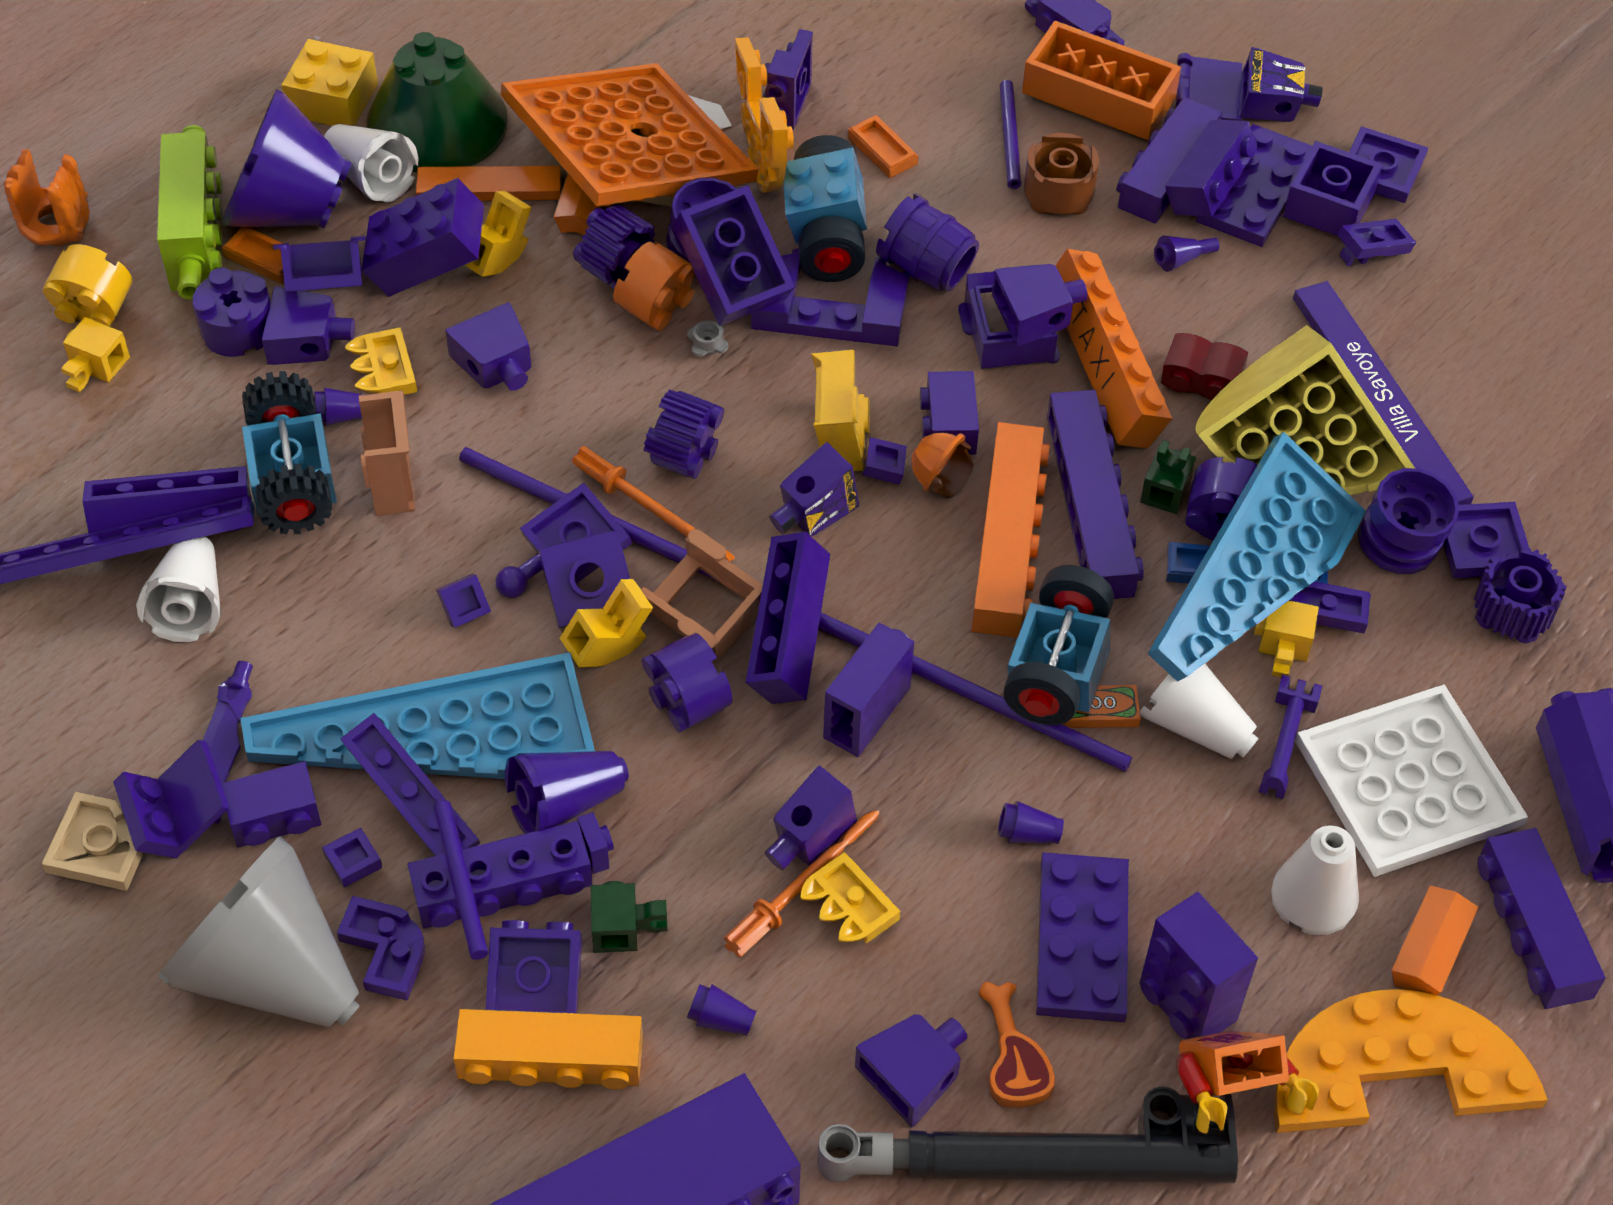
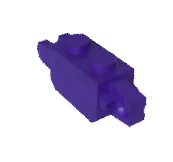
[1025,0,1125,46]

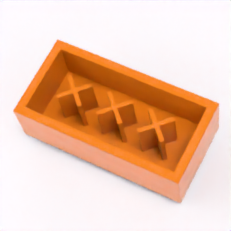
[1022,21,1181,140]

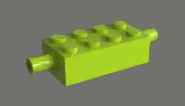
[157,125,223,300]

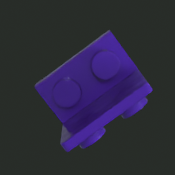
[113,740,229,859]

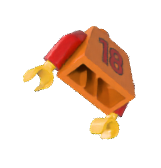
[1176,1031,1319,1133]

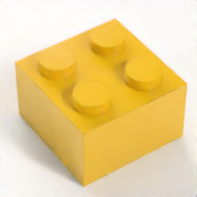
[281,39,378,126]

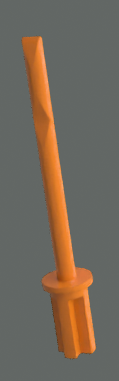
[572,446,735,562]
[724,810,879,958]

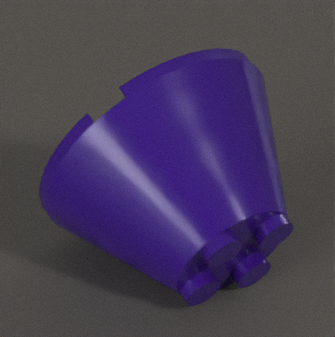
[221,89,352,229]

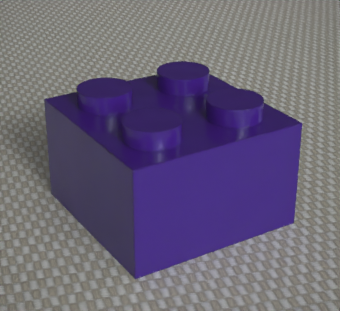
[1283,141,1383,236]

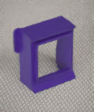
[273,235,366,292]
[958,271,1060,369]

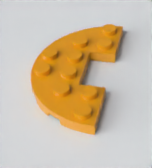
[735,37,794,193]
[1274,989,1548,1133]

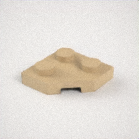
[41,792,143,891]

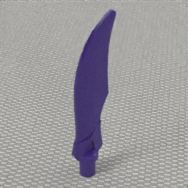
[202,661,253,824]

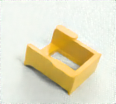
[811,350,870,471]

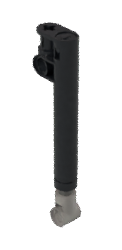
[818,1086,1238,1183]

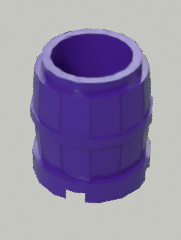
[876,193,979,292]

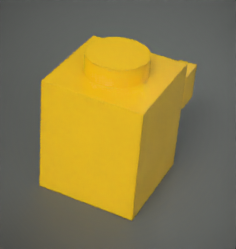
[61,317,130,393]
[1254,601,1319,677]

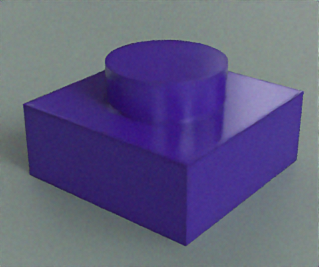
[862,437,907,485]
[436,573,491,628]
[577,812,614,874]
[322,827,383,888]

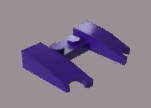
[751,248,910,347]

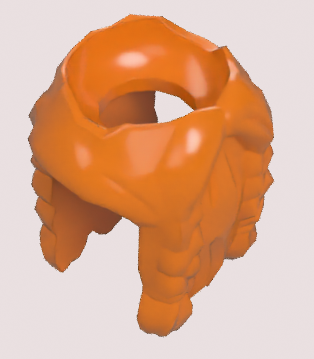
[4,149,90,247]

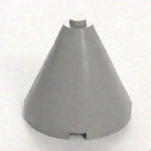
[158,836,360,1027]

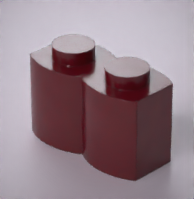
[1161,333,1248,401]

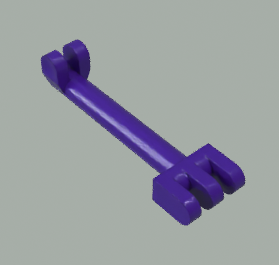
[1259,674,1322,799]

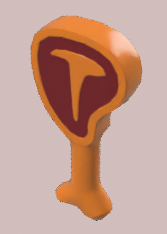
[979,982,1055,1108]

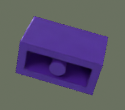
[920,371,979,455]
[221,761,322,848]

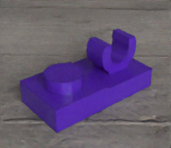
[1337,219,1416,266]

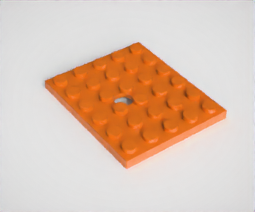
[500,63,759,206]

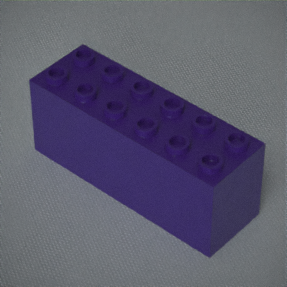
[490,1073,801,1205]

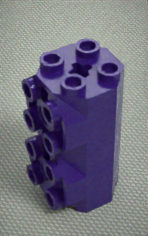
[1536,688,1613,883]

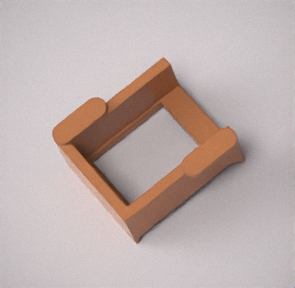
[358,390,415,516]
[641,529,763,663]

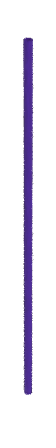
[459,447,1132,772]

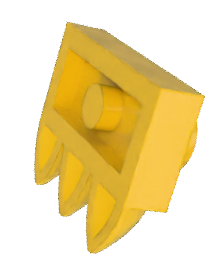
[345,327,417,395]
[800,852,901,944]

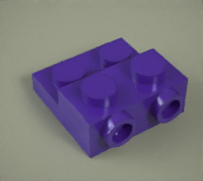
[763,29,813,130]
[485,920,583,1014]

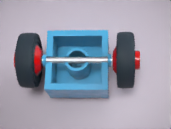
[1004,565,1114,725]

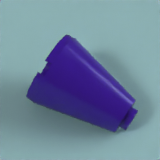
[505,751,629,834]

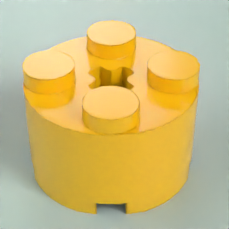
[42,244,132,327]

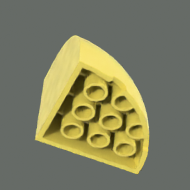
[1195,325,1415,495]

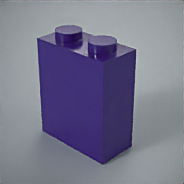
[823,623,915,757]

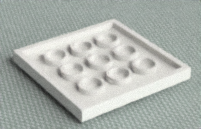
[1295,684,1528,877]

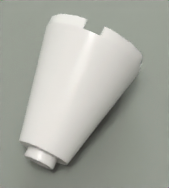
[324,124,419,202]
[136,536,221,642]
[1139,664,1259,759]
[1271,826,1359,935]

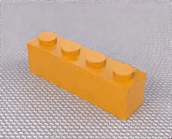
[454,1009,643,1090]

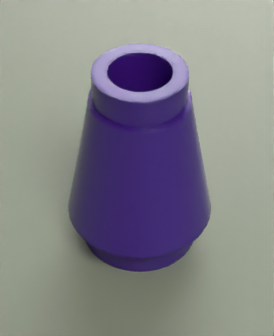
[314,388,362,426]
[998,801,1064,844]
[687,984,756,1036]

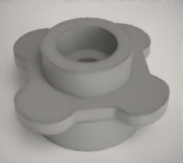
[687,320,728,357]

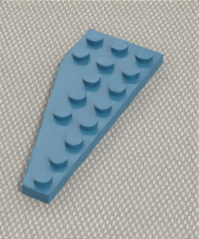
[1148,432,1366,682]
[240,652,595,779]

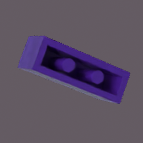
[1165,120,1257,217]

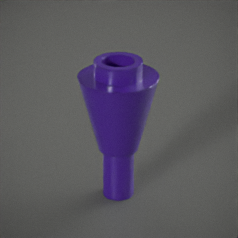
[1154,236,1220,272]

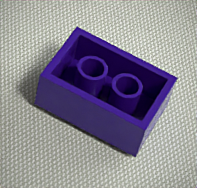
[361,178,484,297]
[673,185,795,326]
[1139,891,1258,1039]

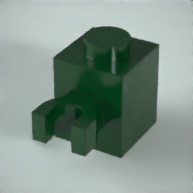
[1140,440,1196,515]
[591,881,668,953]

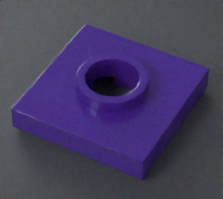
[538,530,630,629]

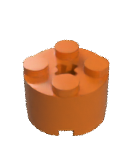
[613,241,695,331]

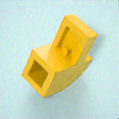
[465,190,532,277]
[559,579,653,667]

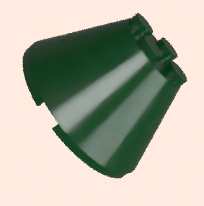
[367,32,508,173]

